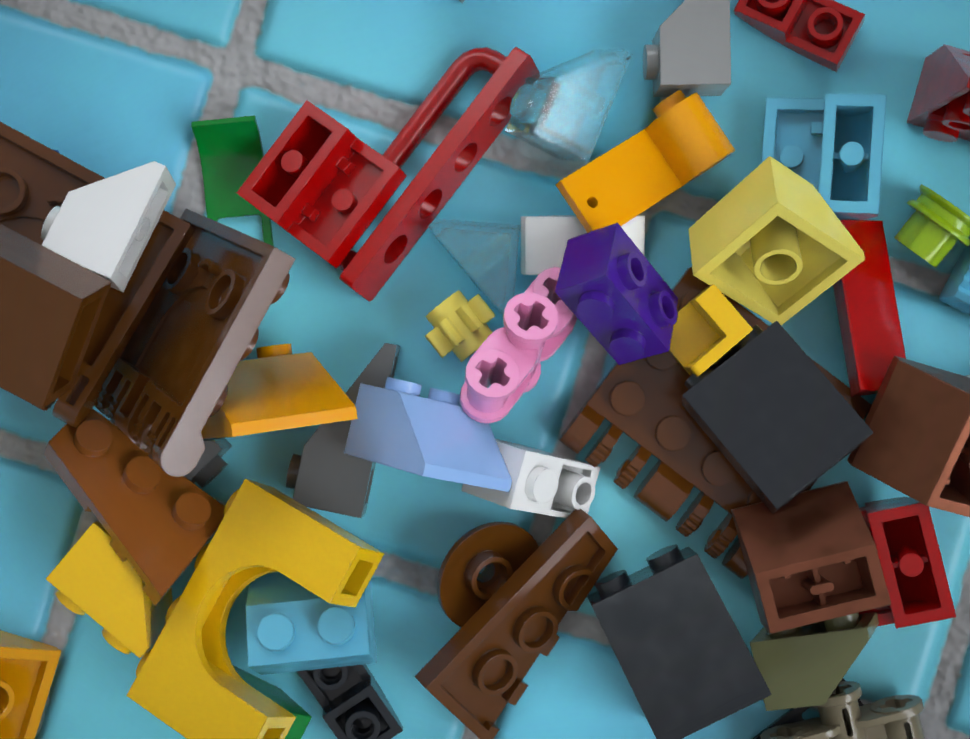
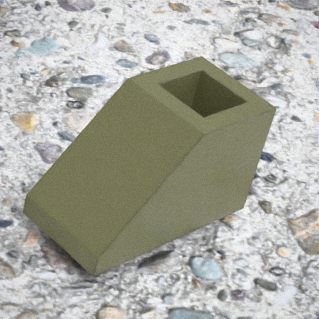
[750,612,879,711]

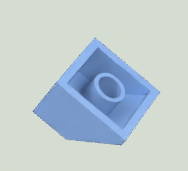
[344,377,512,492]

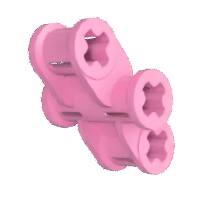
[460,267,577,424]

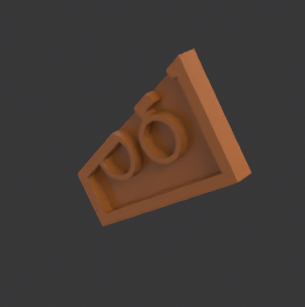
[43,409,225,607]

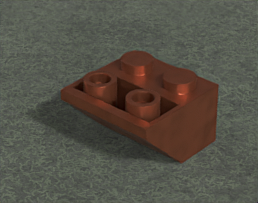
[847,356,970,517]
[731,481,891,634]

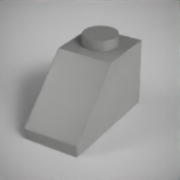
[643,0,731,97]

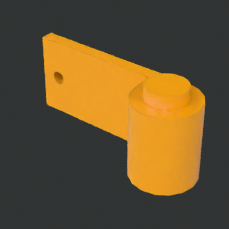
[556,90,735,233]

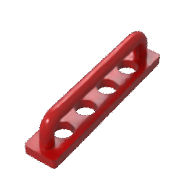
[338,47,542,302]

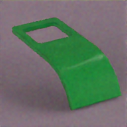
[191,115,274,246]

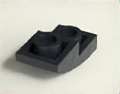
[296,664,403,739]

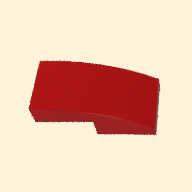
[734,0,865,72]

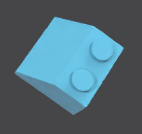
[246,572,377,675]

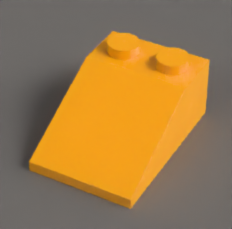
[201,344,358,439]

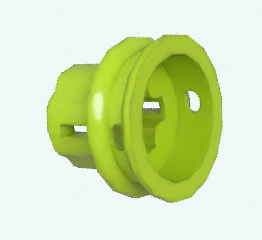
[894,184,970,268]

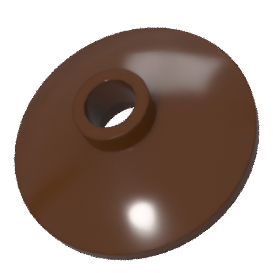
[437,522,539,628]

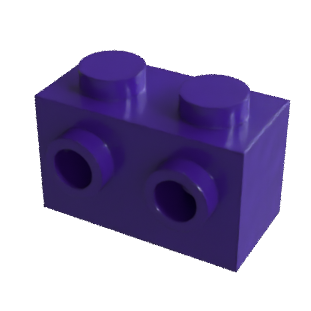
[555,222,678,365]

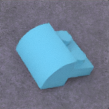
[762,94,887,220]

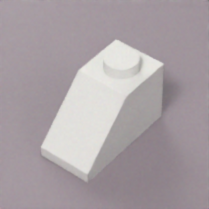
[41,161,176,292]

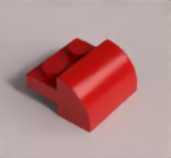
[236,100,407,269]
[858,497,956,629]

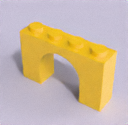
[126,478,384,739]

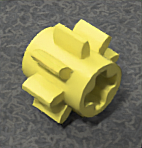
[425,290,495,362]

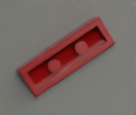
[833,220,906,397]

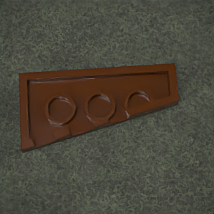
[415,509,618,739]

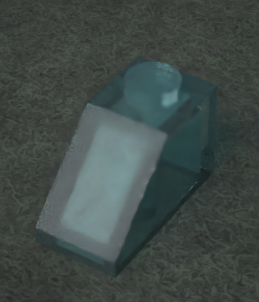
[505,49,633,162]

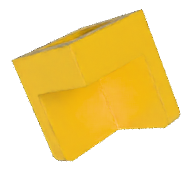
[669,284,753,377]

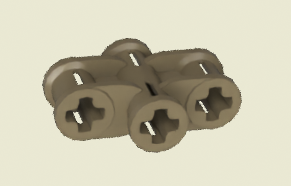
[760,681,925,739]

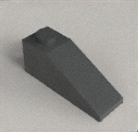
[286,343,400,518]

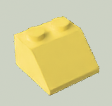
[688,156,865,325]

